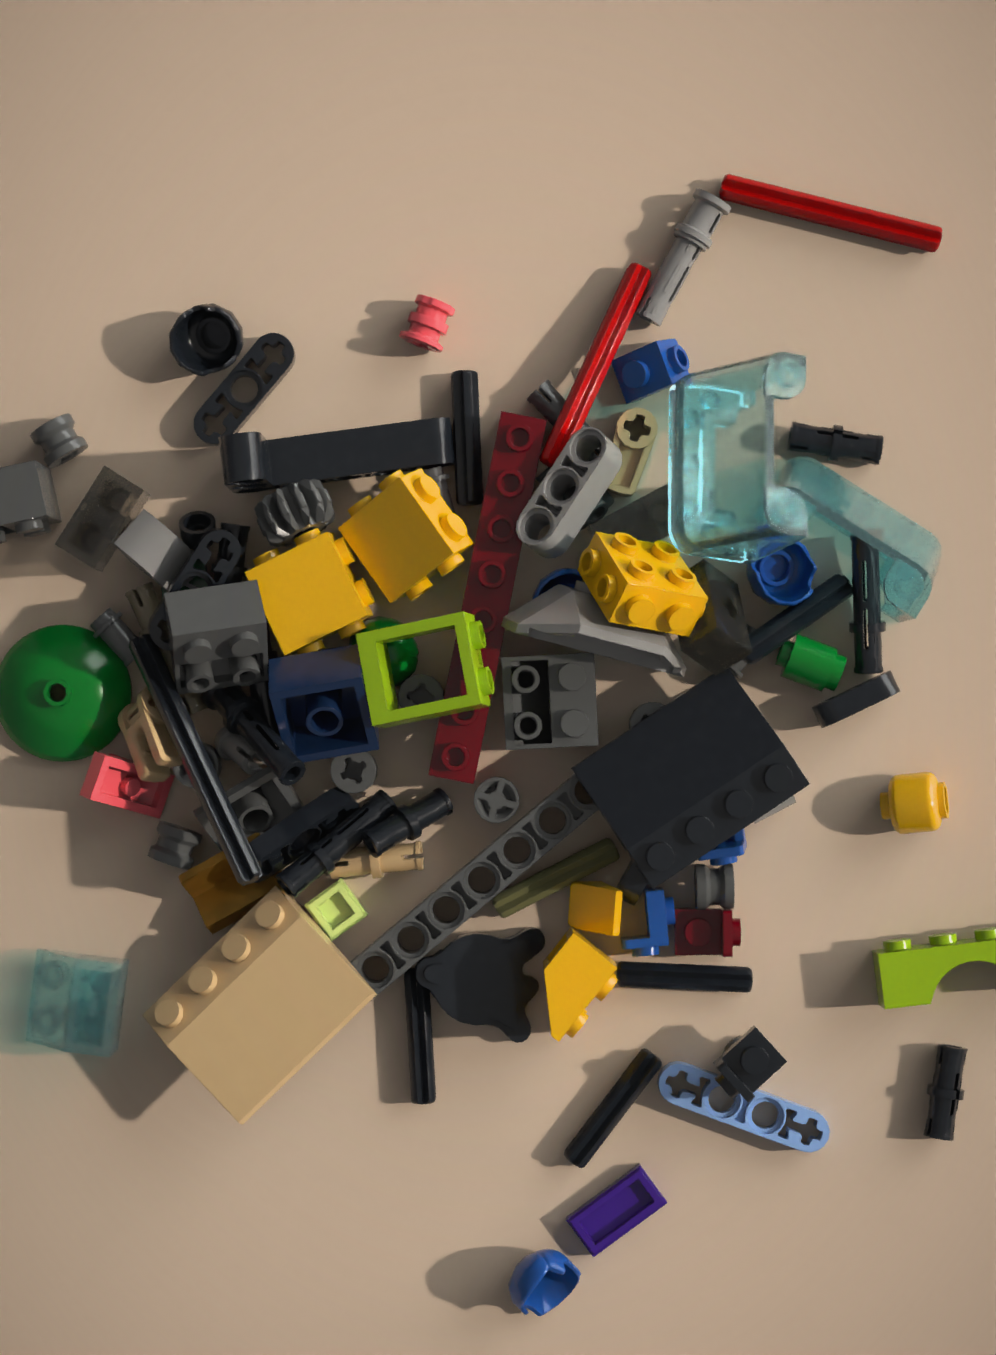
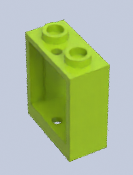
[356,611,495,728]

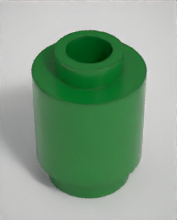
[775,634,847,692]

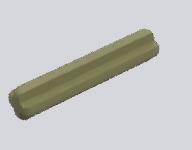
[492,838,620,918]

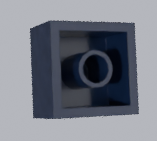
[269,644,379,762]

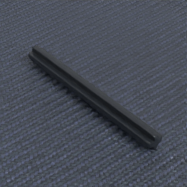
[129,634,263,886]

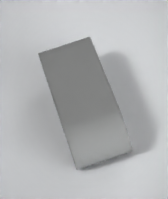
[516,427,622,559]

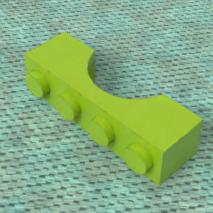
[872,927,996,1009]

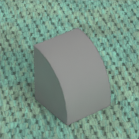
[114,509,192,590]

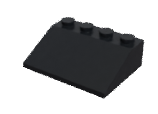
[571,665,810,889]

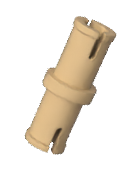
[330,841,424,879]

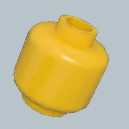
[880,772,949,834]

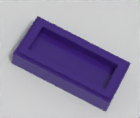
[566,1163,667,1257]

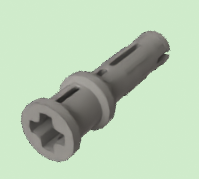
[635,188,731,327]

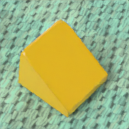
[568,881,623,936]

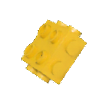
[338,468,474,603]
[244,528,375,656]
[577,531,709,637]

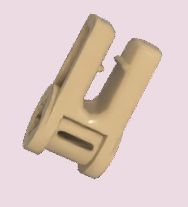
[607,407,658,497]
[118,686,183,782]

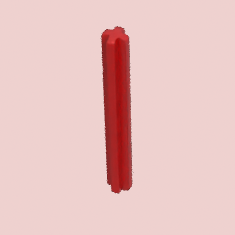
[719,174,942,252]
[540,263,652,468]

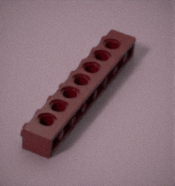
[428,411,547,784]

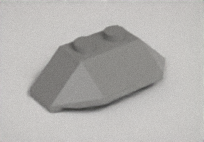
[501,580,687,677]

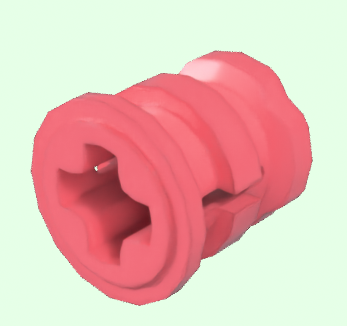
[399,294,455,353]

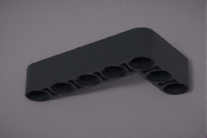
[218,417,456,494]

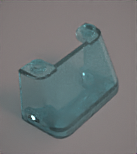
[668,352,807,564]
[745,456,941,623]

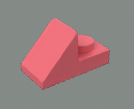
[79,751,175,819]

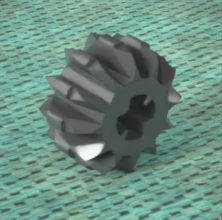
[254,479,336,547]

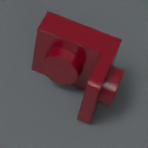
[674,908,741,957]

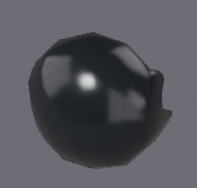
[169,303,244,376]

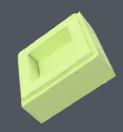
[304,877,368,941]

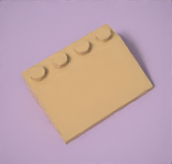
[142,886,377,1125]

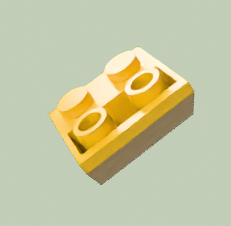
[543,927,618,1042]

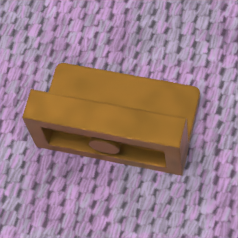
[178,833,284,935]

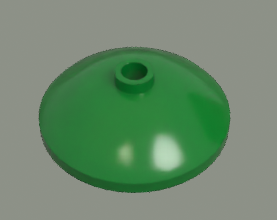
[0,625,132,762]

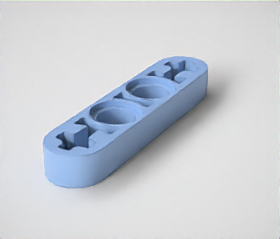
[657,1061,830,1153]

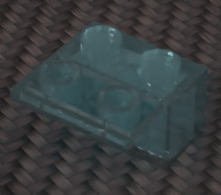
[25,948,129,1057]

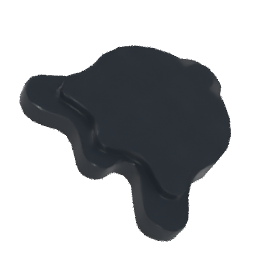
[414,927,545,1043]

